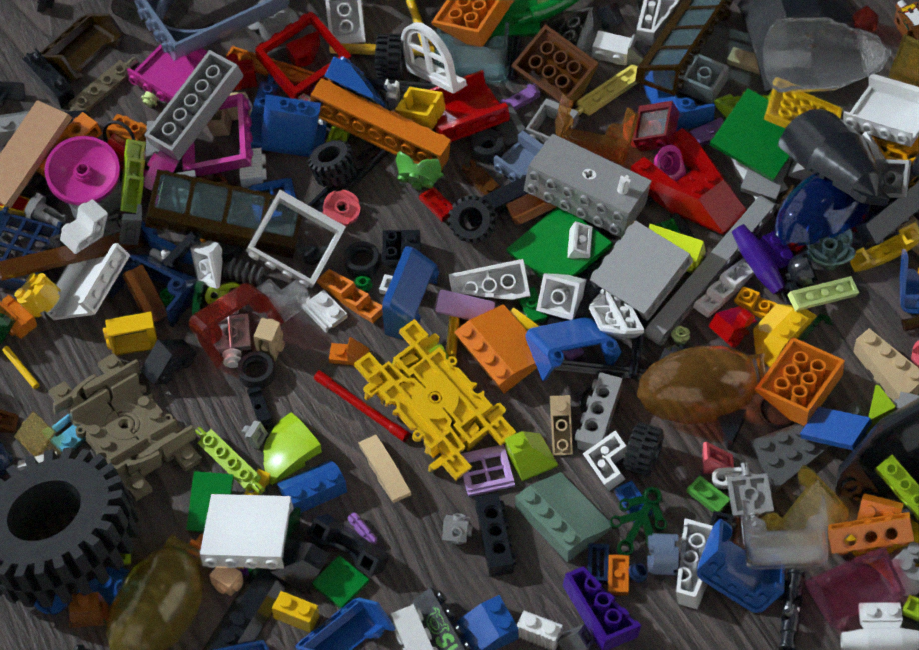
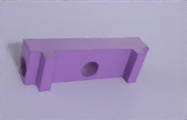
[500,84,540,111]

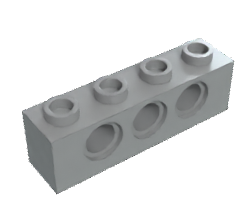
[575,373,623,451]

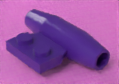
[732,224,794,295]

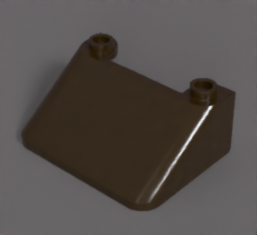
[41,13,125,80]

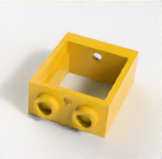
[103,312,158,356]

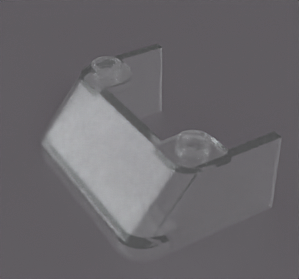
[741,496,829,570]

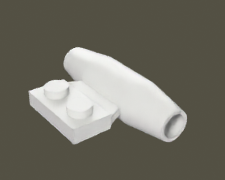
[840,602,919,650]

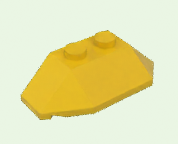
[753,304,817,367]

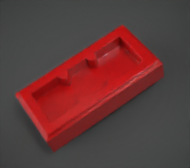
[419,186,453,222]

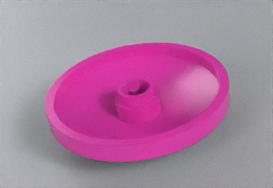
[45,136,120,206]

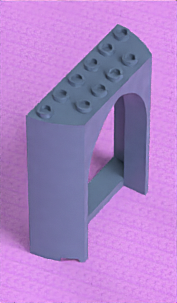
[134,0,290,61]

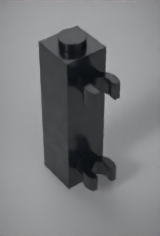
[22,48,75,108]

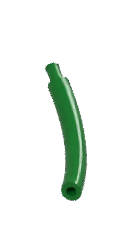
[512,0,580,26]

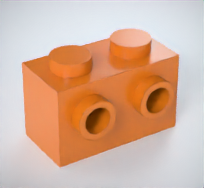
[106,113,147,142]

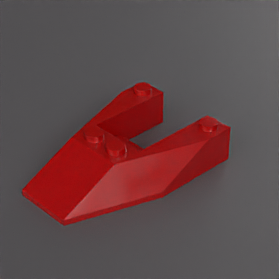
[631,128,747,235]

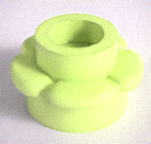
[141,92,159,107]
[671,326,690,344]

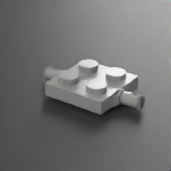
[727,462,774,529]

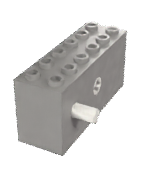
[524,133,652,238]

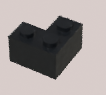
[140,339,197,385]

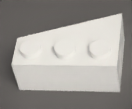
[636,0,681,46]

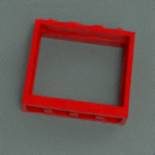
[255,11,352,100]

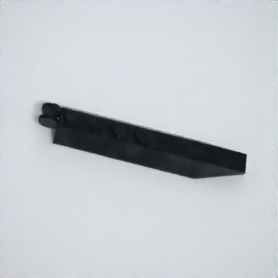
[203,568,287,650]

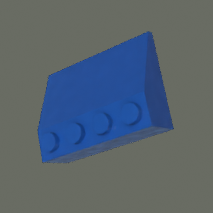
[324,56,391,111]

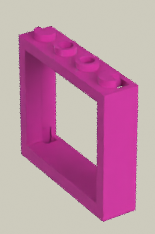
[182,93,254,177]

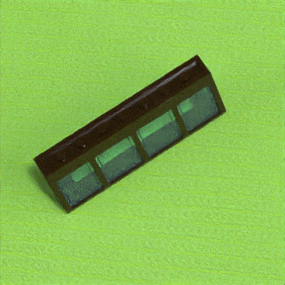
[635,0,733,96]
[145,169,305,258]

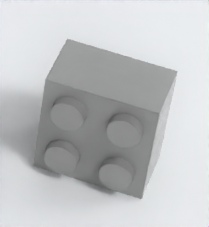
[679,54,729,104]

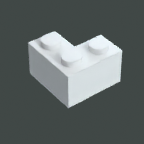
[60,199,108,254]
[583,431,627,491]

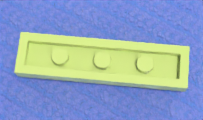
[788,276,859,312]

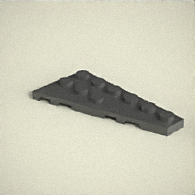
[750,401,867,492]

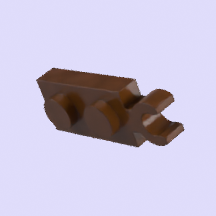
[462,159,501,196]

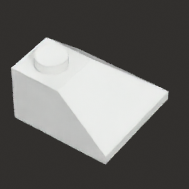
[190,240,223,289]
[536,273,586,320]

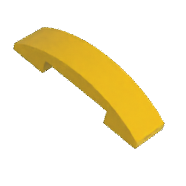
[849,222,919,272]

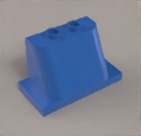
[251,95,327,157]

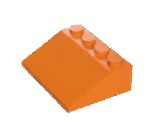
[432,0,514,48]
[454,304,537,394]
[755,337,845,426]

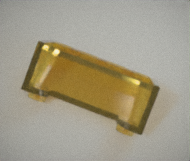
[757,464,848,566]

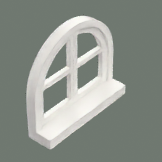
[401,22,467,94]

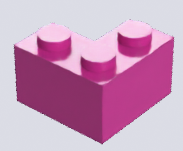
[143,150,179,191]

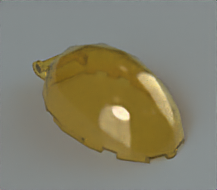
[106,534,204,650]

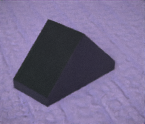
[716,409,746,451]

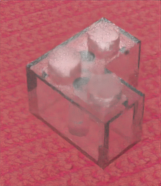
[255,279,310,325]

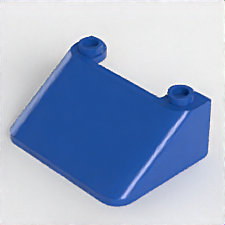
[525,317,622,381]

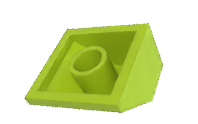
[505,431,558,482]

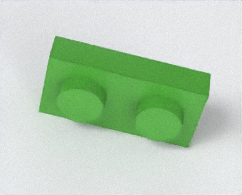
[687,476,730,512]

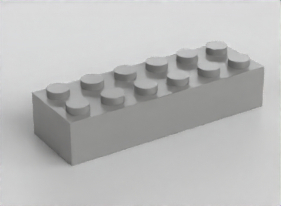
[144,50,244,161]

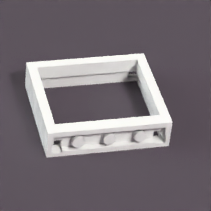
[246,190,346,288]

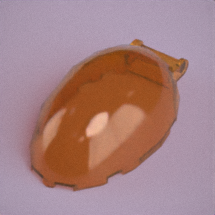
[637,345,766,424]

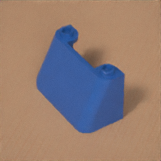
[697,519,785,613]

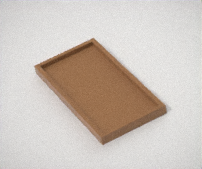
[0,100,72,208]

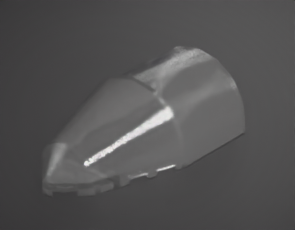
[763,17,892,93]

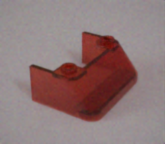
[189,283,284,368]

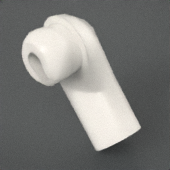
[149,248,171,262]

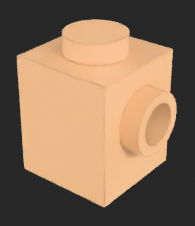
[209,566,243,596]

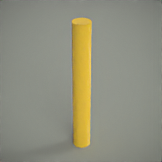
[2,346,40,389]

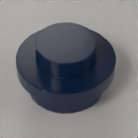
[629,563,648,583]

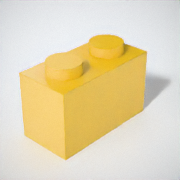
[272,591,320,633]

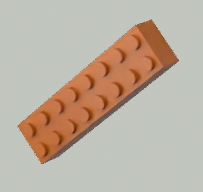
[310,78,451,171]

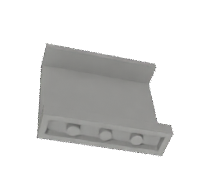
[590,220,693,321]

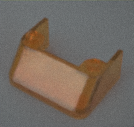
[555,93,639,165]

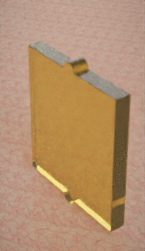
[14,411,56,456]

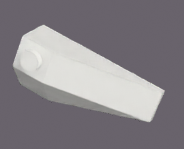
[449,259,530,300]

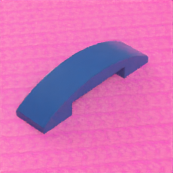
[140,221,194,264]

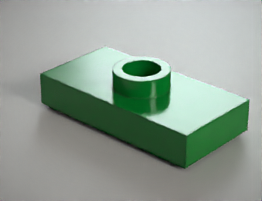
[518,287,547,324]

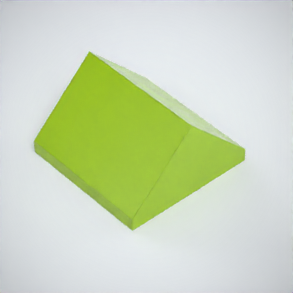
[865,385,896,434]

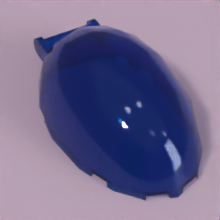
[775,173,870,246]

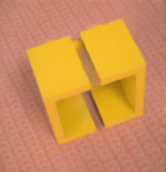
[395,87,446,130]

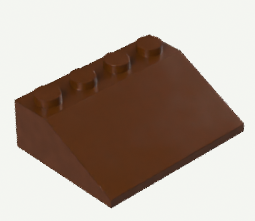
[511,24,599,109]

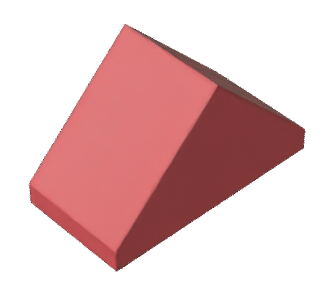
[702,442,734,474]

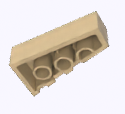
[854,328,919,402]

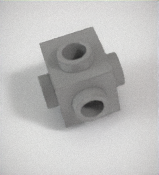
[442,514,473,544]

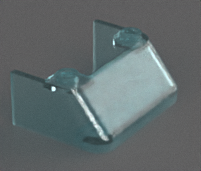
[435,22,509,82]

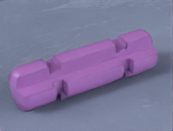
[348,512,377,545]

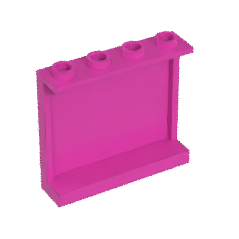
[127,45,208,103]

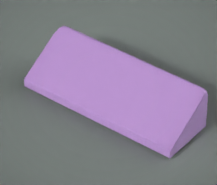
[435,290,495,320]

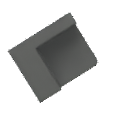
[558,624,595,650]

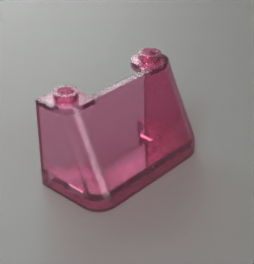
[804,547,906,629]

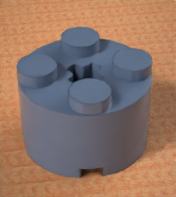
[647,533,679,575]

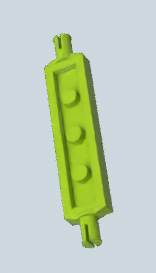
[195,427,265,495]

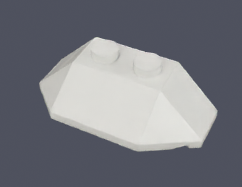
[589,289,644,340]

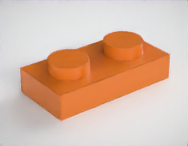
[608,555,629,596]

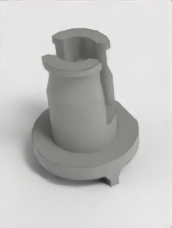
[24,192,66,226]

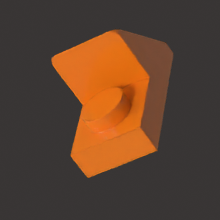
[329,337,370,365]

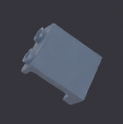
[494,130,543,182]

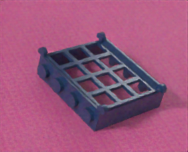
[0,206,63,291]

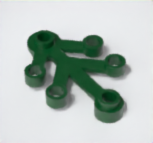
[609,487,667,556]

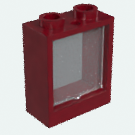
[632,101,680,152]

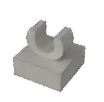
[241,421,268,449]

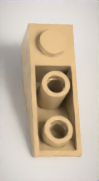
[550,395,573,455]

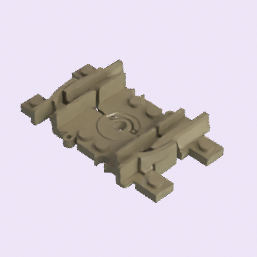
[48,353,202,501]

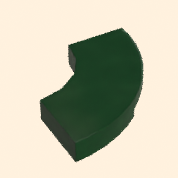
[192,281,205,326]

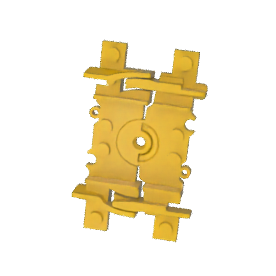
[354,319,516,481]

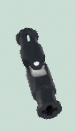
[778,569,805,650]

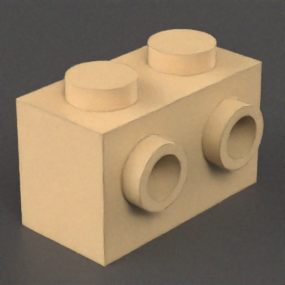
[253,318,285,361]

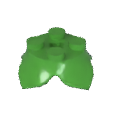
[396,151,444,190]

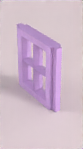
[461,444,515,497]

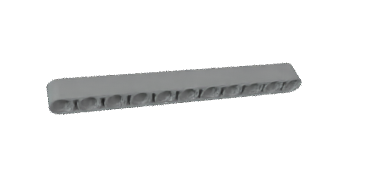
[644,195,777,346]

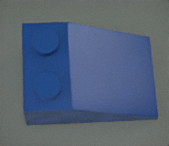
[456,595,519,650]

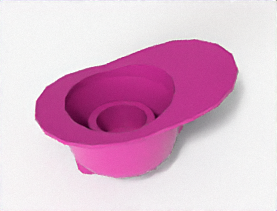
[654,145,686,182]

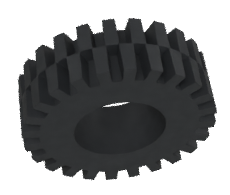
[0,448,139,608]

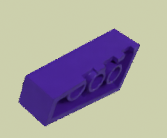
[563,566,642,650]

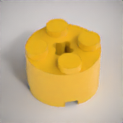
[14,273,61,317]

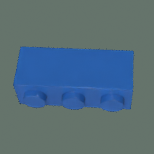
[276,460,347,513]

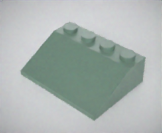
[515,472,613,563]

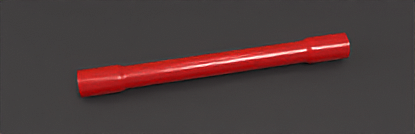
[313,370,410,442]

